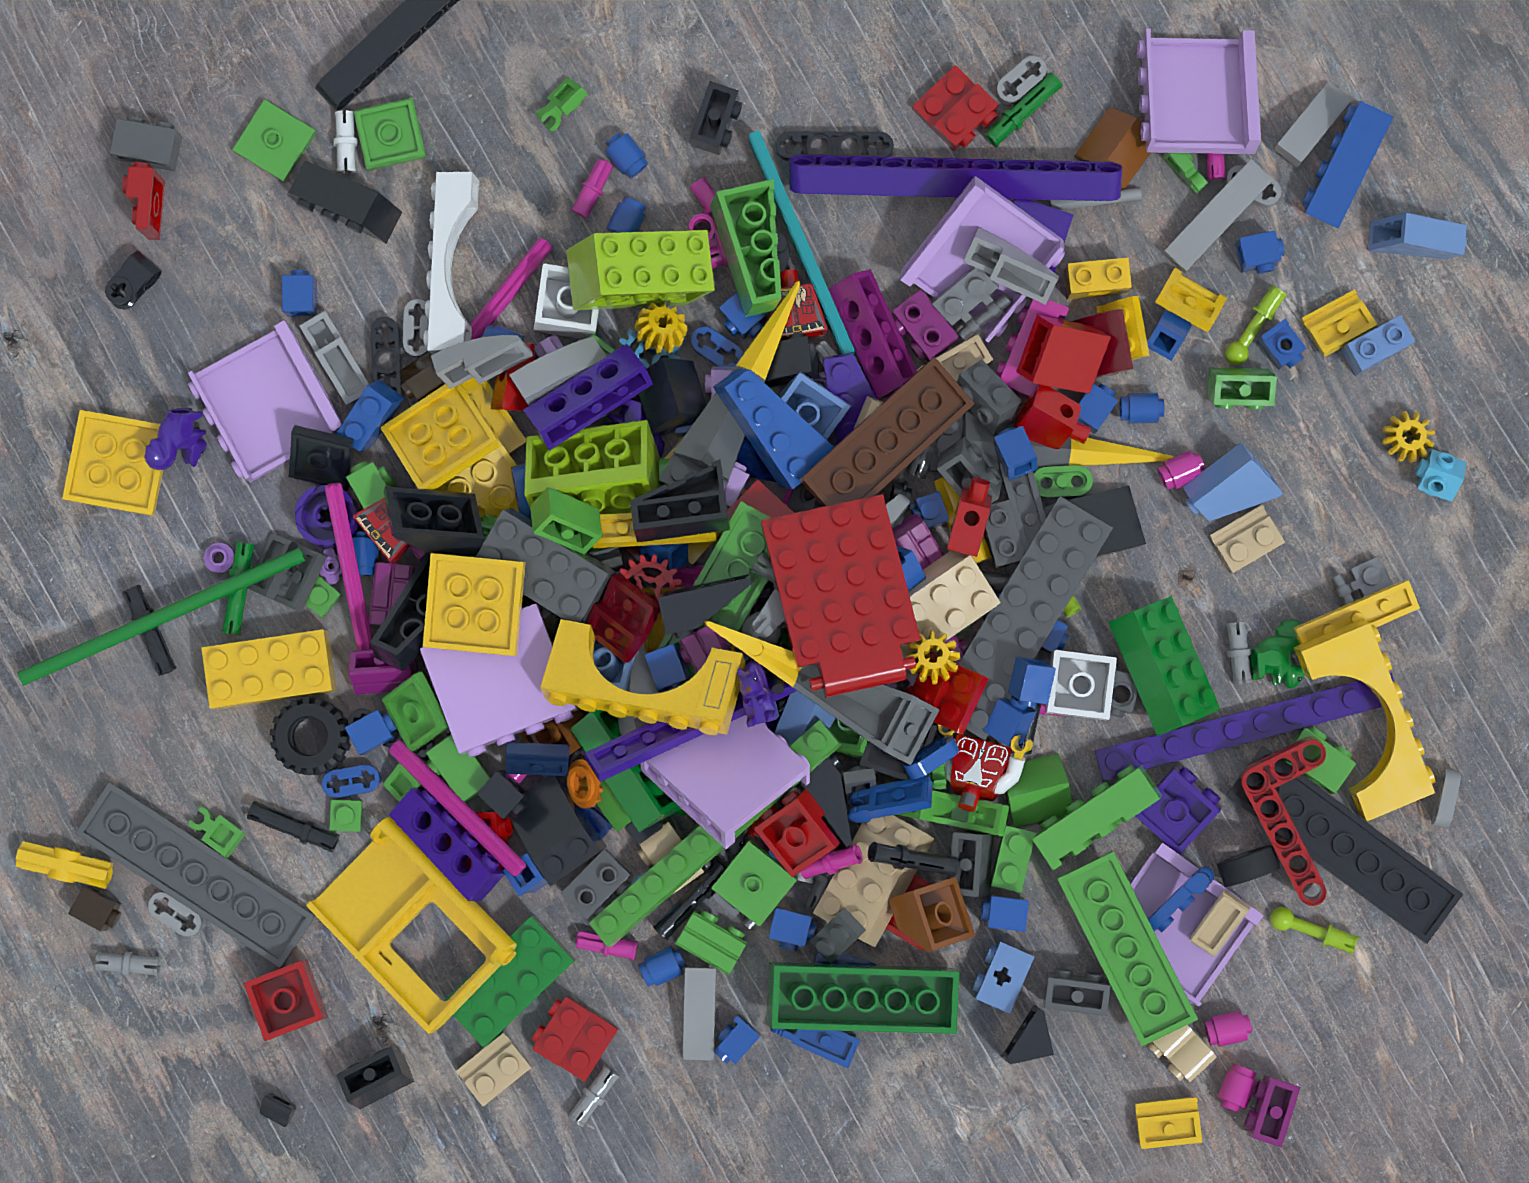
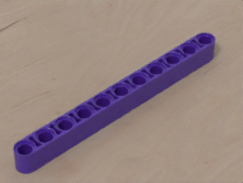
[789,155,1122,201]

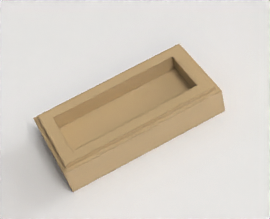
[1189,889,1250,957]

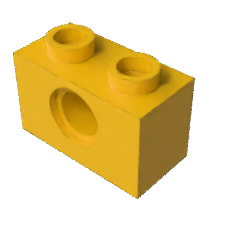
[1064,257,1132,300]

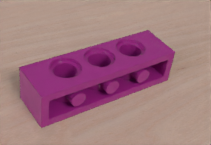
[828,269,917,399]

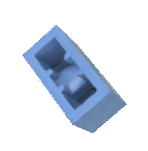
[1341,315,1416,376]
[971,941,1034,1014]

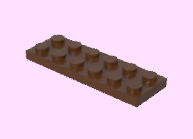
[799,357,975,507]

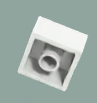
[533,264,599,339]
[1044,650,1117,721]

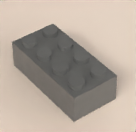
[476,508,616,624]

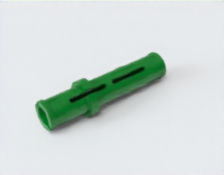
[984,72,1063,148]
[221,542,255,635]

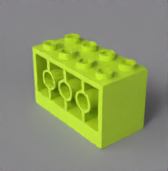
[566,230,715,310]
[524,420,660,515]

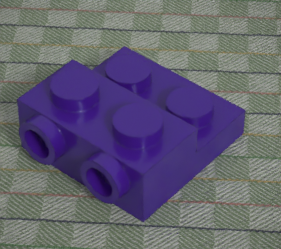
[1135,765,1222,855]

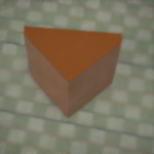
[1074,107,1151,190]

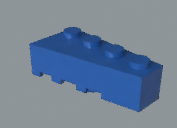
[1302,101,1394,229]
[713,369,834,489]

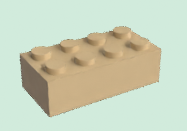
[900,550,1001,658]
[813,815,934,947]

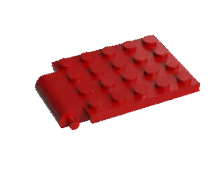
[761,494,921,698]

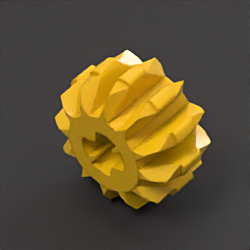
[634,301,687,355]
[1382,411,1435,463]
[907,630,960,685]

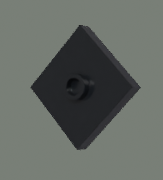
[288,425,354,491]

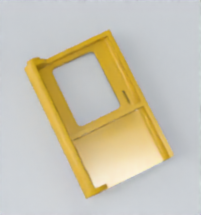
[306,816,517,1034]

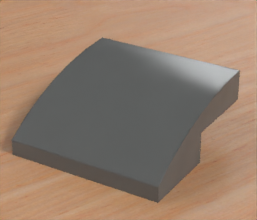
[248,532,327,612]

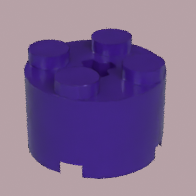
[295,485,360,549]

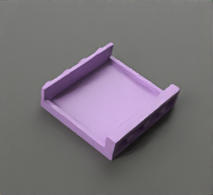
[1137,28,1261,154]
[900,176,1065,343]
[188,320,343,483]
[420,604,579,758]
[640,715,810,849]
[1130,842,1264,1007]

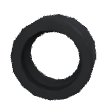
[1217,845,1280,887]

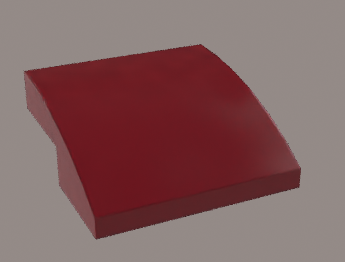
[1071,309,1133,378]
[586,574,660,663]

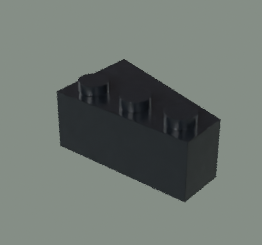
[288,161,402,244]
[630,459,730,543]

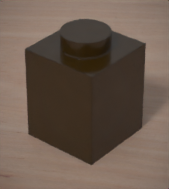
[399,352,445,401]
[68,886,122,932]

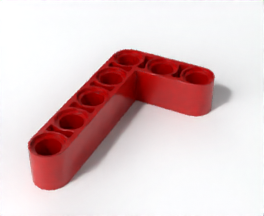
[1241,736,1327,906]

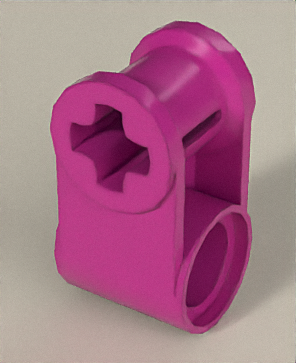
[688,214,729,269]

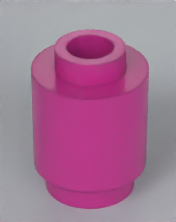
[1157,450,1205,490]
[1204,1010,1252,1047]
[1217,1064,1257,1113]

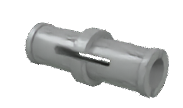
[1226,621,1253,684]
[95,951,161,976]
[567,1065,620,1127]

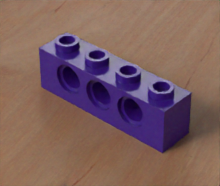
[523,344,653,451]
[389,788,505,901]

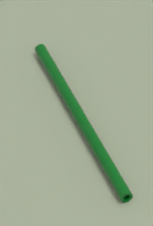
[17,547,306,686]

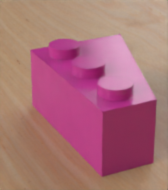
[996,299,1069,400]

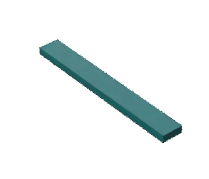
[748,130,855,356]

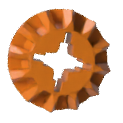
[567,759,604,808]

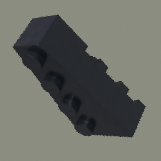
[370,553,431,671]

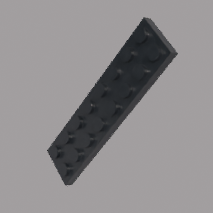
[1225,746,1463,944]

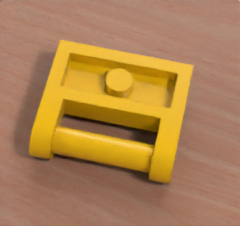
[1155,268,1228,333]

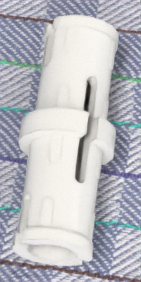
[333,110,357,174]

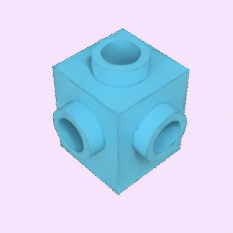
[1415,449,1466,502]

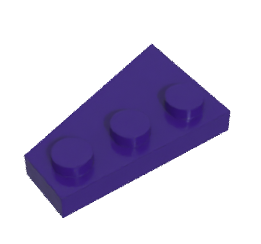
[822,352,877,445]

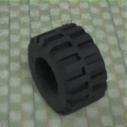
[270,697,351,775]

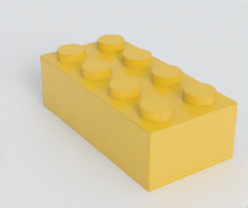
[201,629,337,710]

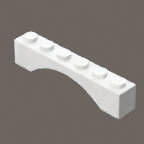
[424,172,479,355]

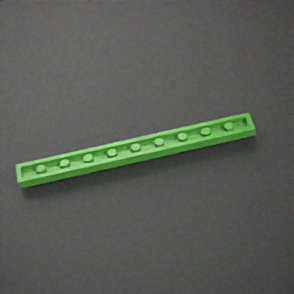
[589,720,842,947]

